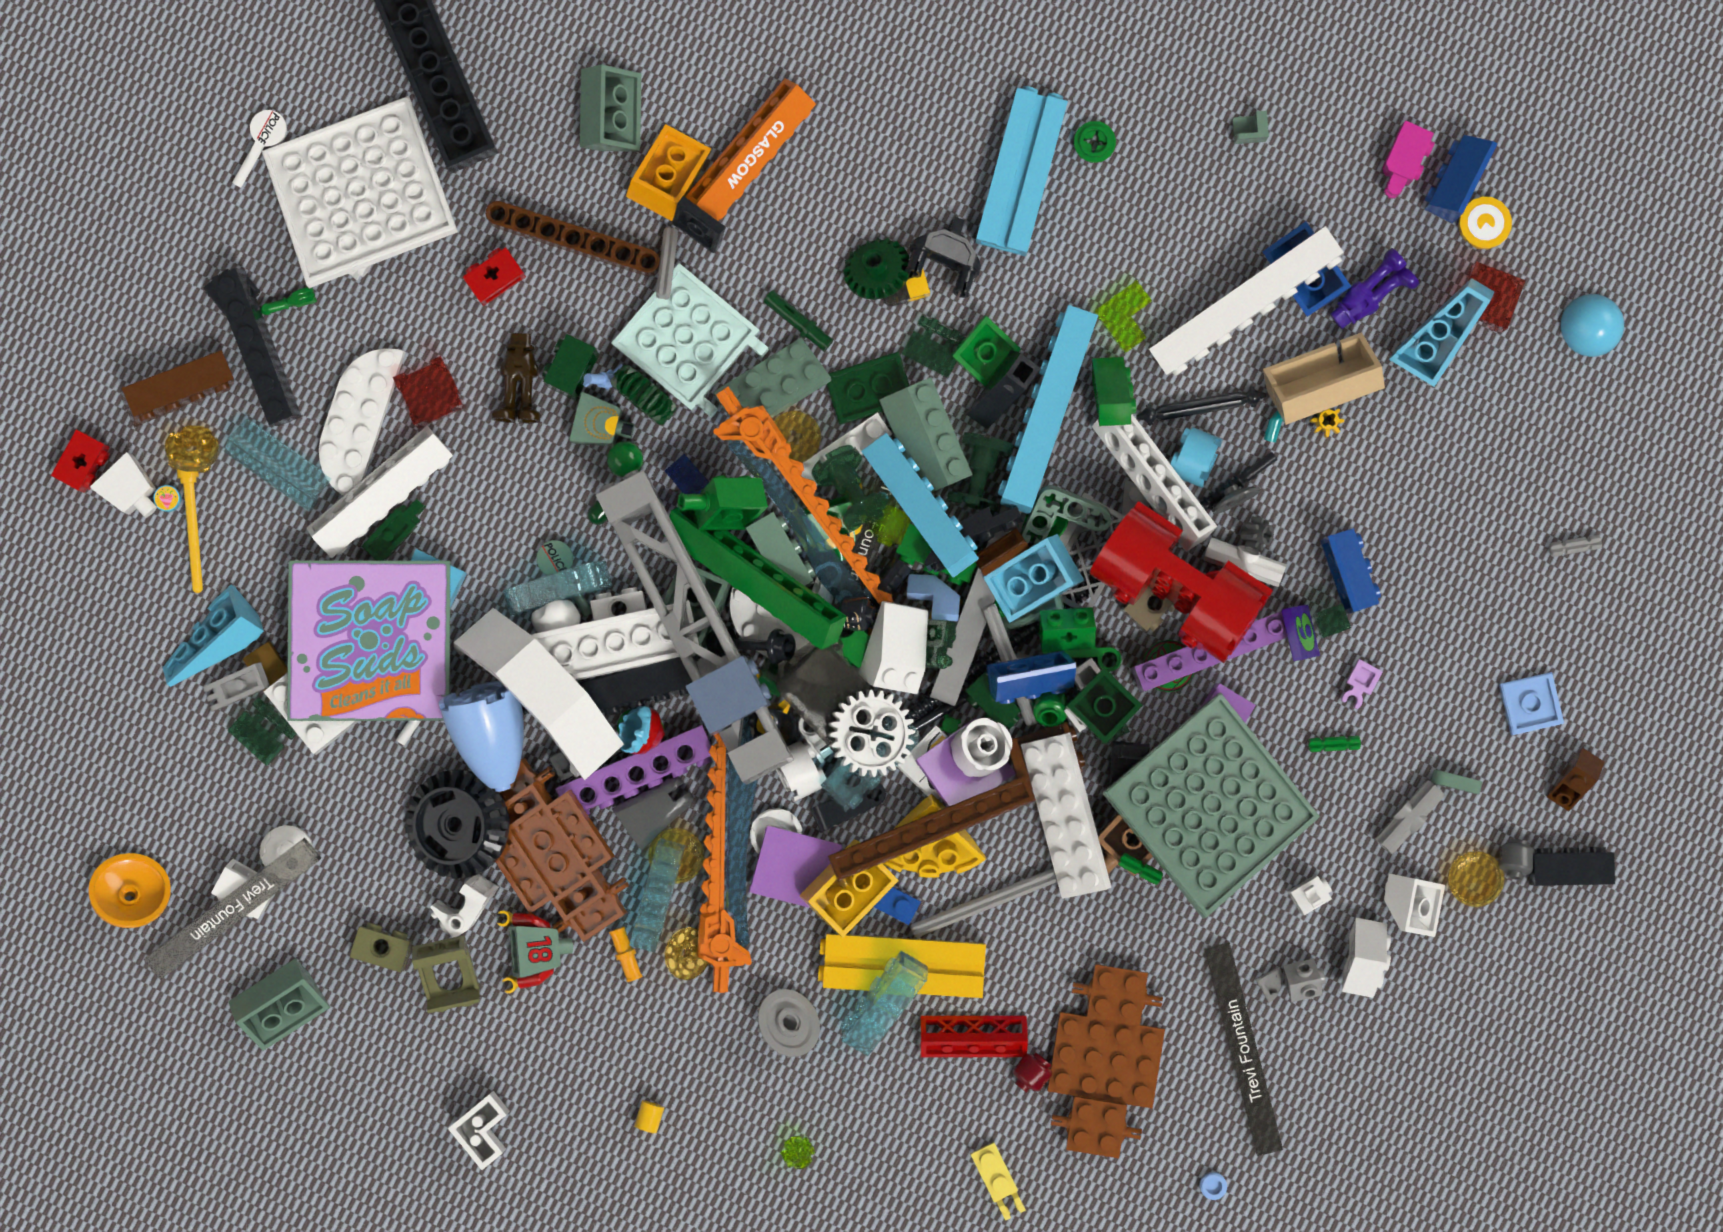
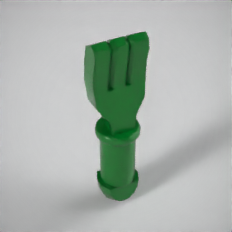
[261,287,317,315]

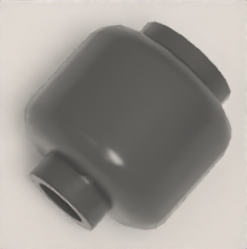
[1498,839,1535,880]

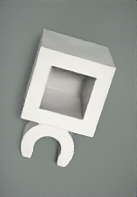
[1287,875,1332,915]

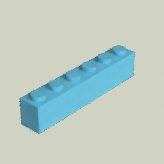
[861,433,979,578]

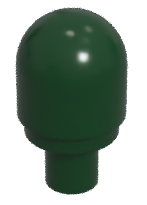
[587,500,608,525]

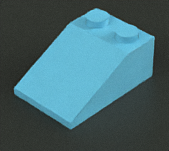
[983,534,1084,623]

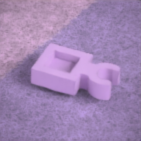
[1341,659,1383,709]

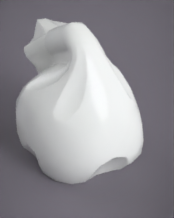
[531,600,580,633]

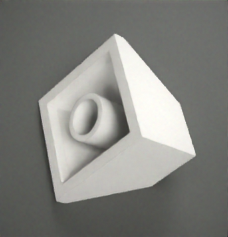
[1384,874,1445,937]

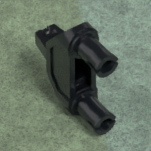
[905,216,981,298]

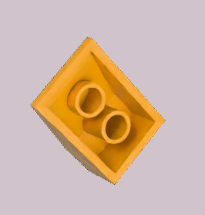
[626,124,711,221]

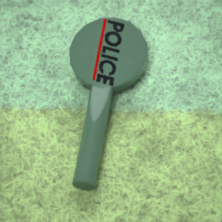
[537,540,592,617]

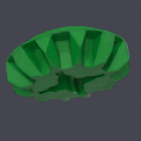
[1074,121,1116,163]

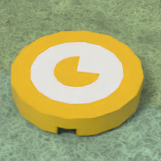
[1458,196,1512,250]

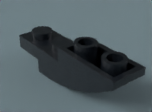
[924,507,1023,572]

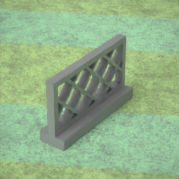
[1060,492,1125,608]

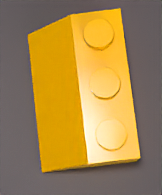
[799,839,899,938]

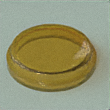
[648,828,704,884]
[1448,851,1504,907]

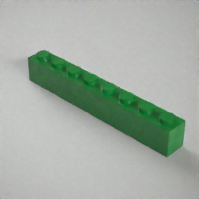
[663,507,847,650]

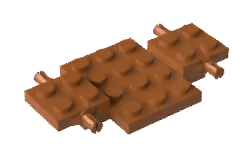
[479,758,629,942]
[1047,964,1165,1159]

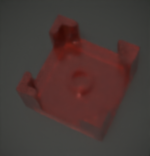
[1466,261,1526,334]
[393,356,466,429]

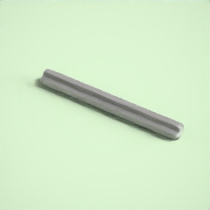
[982,604,1038,726]

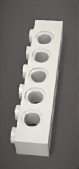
[1092,414,1217,552]

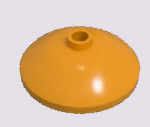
[88,853,171,928]

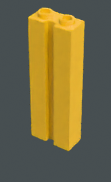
[818,933,986,998]

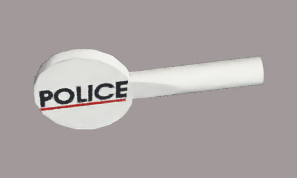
[232,110,287,188]

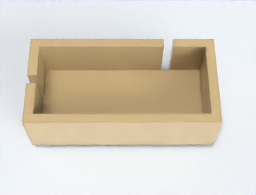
[1263,332,1385,425]

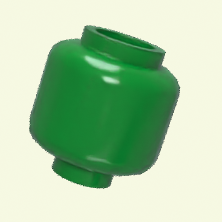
[1033,692,1068,727]

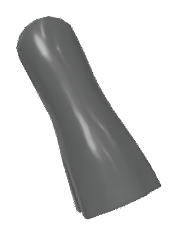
[612,776,694,851]

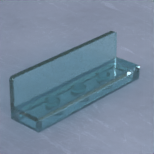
[224,419,331,512]

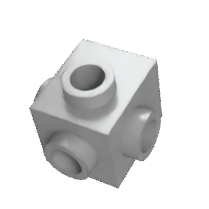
[1283,958,1326,1002]

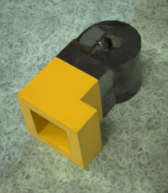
[882,269,930,306]

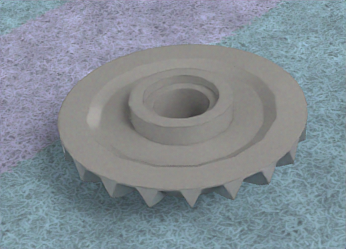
[756,989,820,1058]

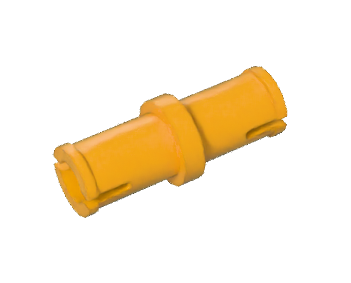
[609,926,643,982]

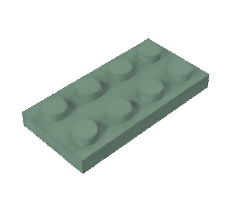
[714,337,831,418]

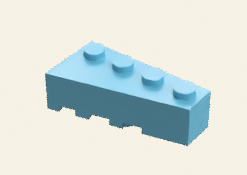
[1389,278,1494,387]

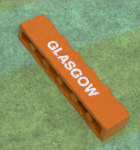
[685,78,816,221]

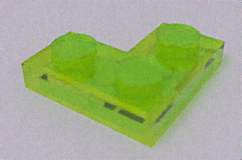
[1094,280,1152,354]

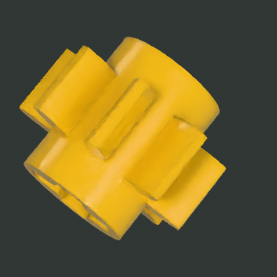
[1310,409,1344,438]

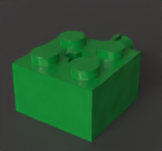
[677,475,768,530]

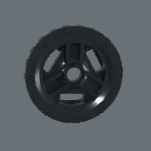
[405,769,509,879]

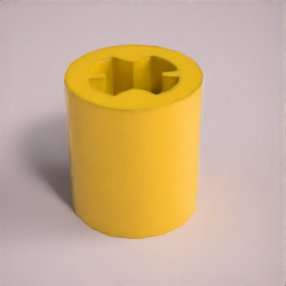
[634,1100,665,1133]

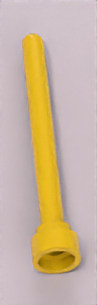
[177,466,203,593]

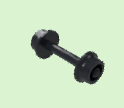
[707,626,796,664]

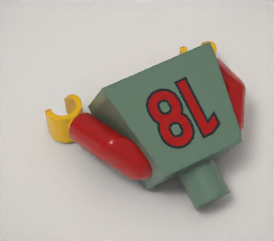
[497,911,573,993]

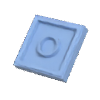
[1499,672,1564,735]

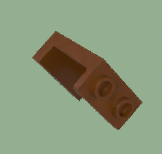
[1009,722,1086,789]

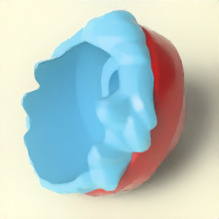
[618,706,665,755]

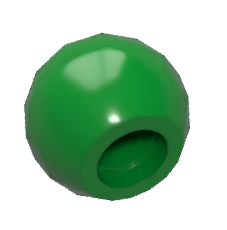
[607,441,643,477]

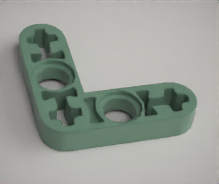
[1020,485,1112,554]

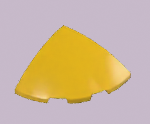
[883,793,986,878]

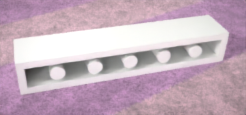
[307,426,453,558]

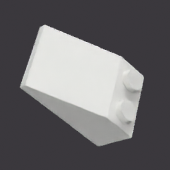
[858,601,928,694]

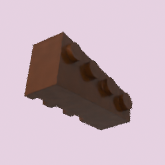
[121,350,234,428]

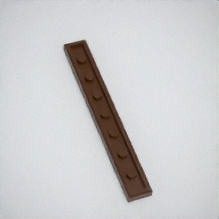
[828,775,1036,881]

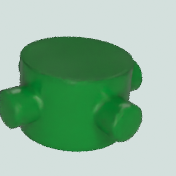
[939,714,961,734]

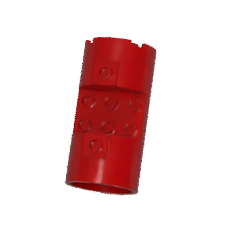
[1089,501,1273,663]

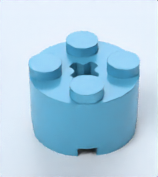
[1170,427,1223,488]

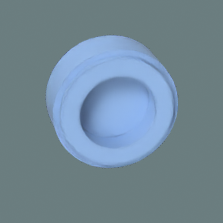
[1199,1172,1227,1200]

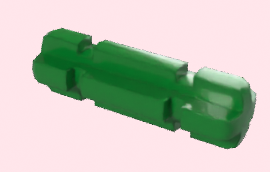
[1308,736,1361,752]

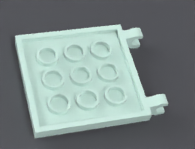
[611,263,769,418]

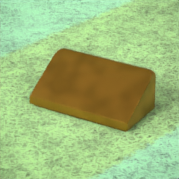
[243,641,288,701]

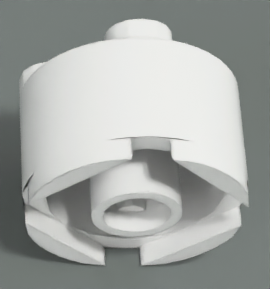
[951,718,1012,777]
[776,740,827,802]

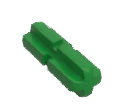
[1118,853,1163,885]

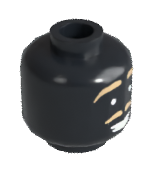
[836,596,876,631]

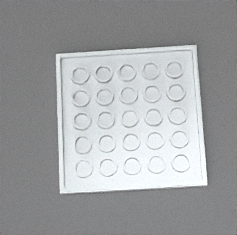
[262,96,458,288]

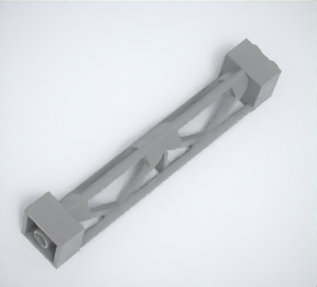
[596,470,794,785]

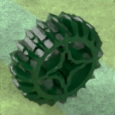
[610,365,677,425]

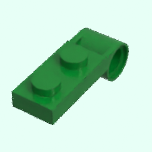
[1042,646,1122,672]

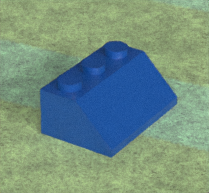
[1424,135,1498,224]
[1262,221,1352,317]
[1320,528,1381,615]
[986,650,1076,704]

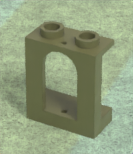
[412,935,480,1013]

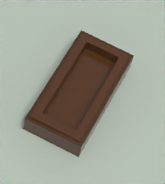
[975,528,1030,576]

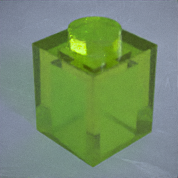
[871,505,911,547]

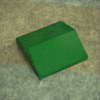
[951,315,1021,387]

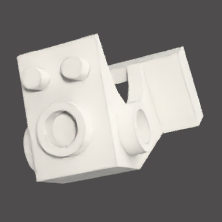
[430,874,499,938]

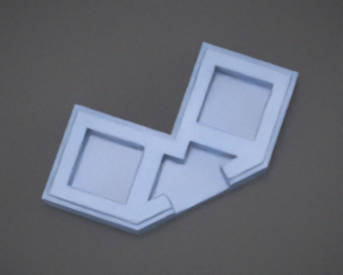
[907,574,960,621]

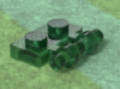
[902,315,966,379]
[925,619,956,669]
[227,697,297,766]

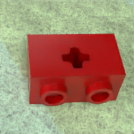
[463,247,526,307]
[50,429,110,493]

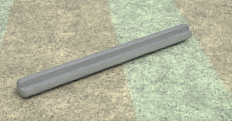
[910,868,1057,938]

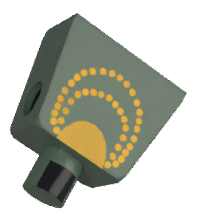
[569,392,635,447]

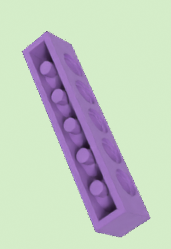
[1130,612,1287,693]
[555,725,712,815]

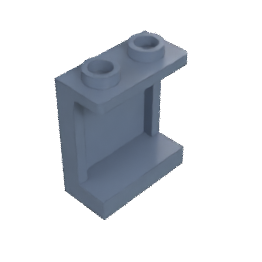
[685,656,772,735]

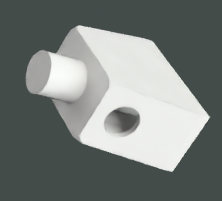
[90,452,157,518]

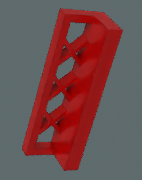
[920,1016,1028,1057]

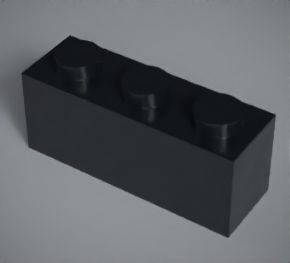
[1529,847,1615,886]

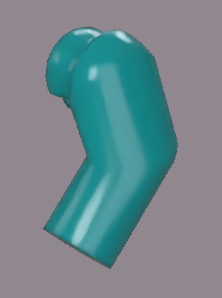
[1264,410,1284,443]

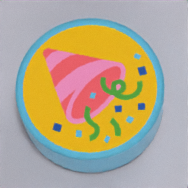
[153,485,182,512]

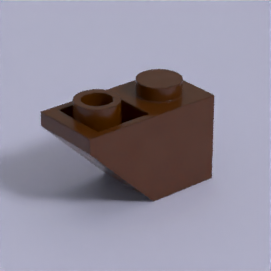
[1547,747,1605,812]

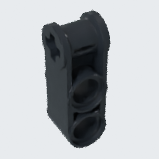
[810,782,886,833]

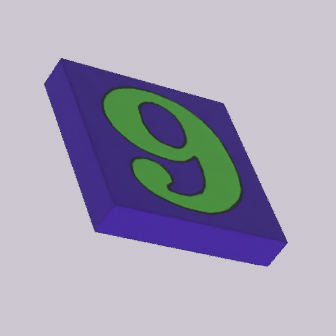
[1281,604,1320,662]

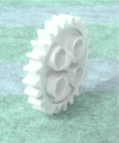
[827,690,915,777]

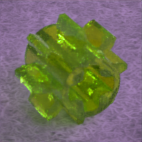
[780,1136,816,1169]

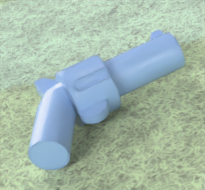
[583,363,623,390]

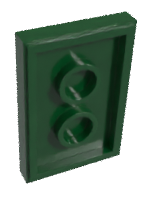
[827,351,910,426]

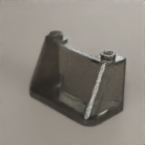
[775,638,896,759]

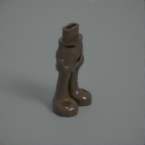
[491,333,541,424]

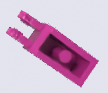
[1382,120,1435,199]

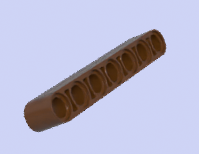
[485,201,660,277]

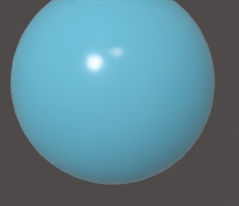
[1561,294,1624,357]

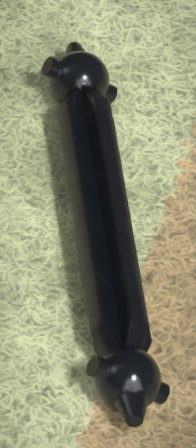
[1136,386,1266,426]

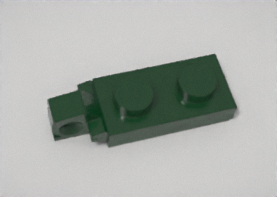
[361,499,426,561]

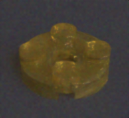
[774,411,821,463]
[165,425,219,473]

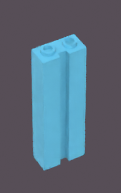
[975,86,1068,257]

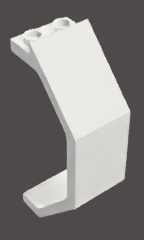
[454,608,624,780]

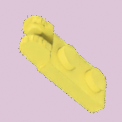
[970,1142,1026,1220]

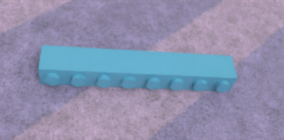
[997,305,1098,514]

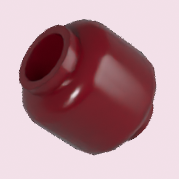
[1013,1052,1052,1093]

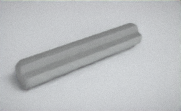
[656,227,678,300]

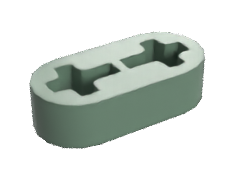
[1431,770,1482,795]

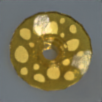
[664,927,709,980]

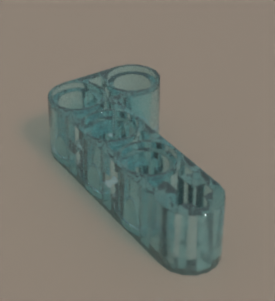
[503,561,613,616]

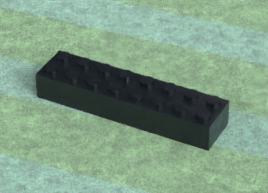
[374,0,499,174]

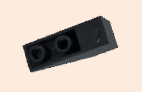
[966,350,1041,429]

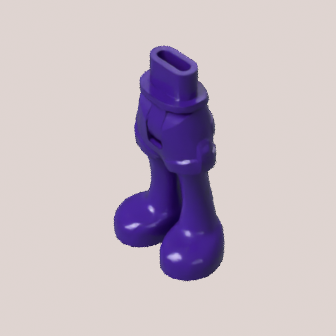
[1330,248,1420,329]

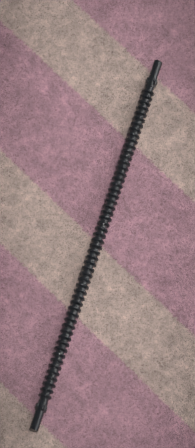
[872,452,1278,744]

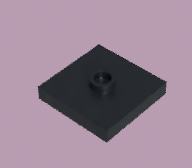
[673,196,726,254]

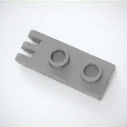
[203,662,270,712]

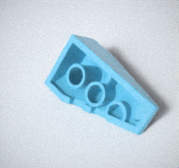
[162,584,264,687]

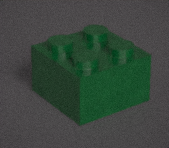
[542,334,600,401]
[1065,668,1143,744]

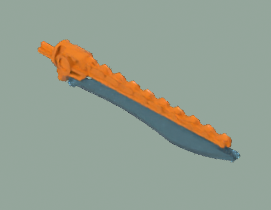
[714,386,893,629]
[697,716,758,993]

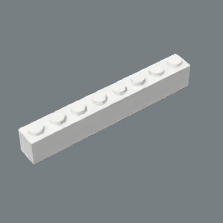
[1149,226,1344,377]

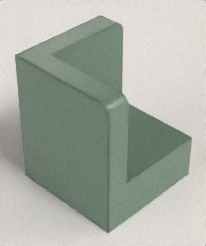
[1232,111,1269,144]

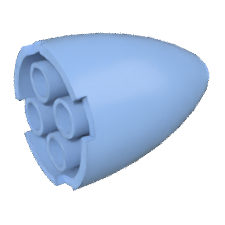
[438,681,524,792]

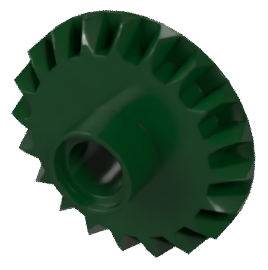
[843,237,910,300]

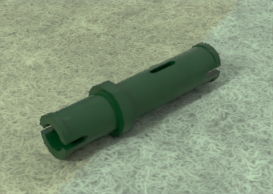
[763,290,834,352]

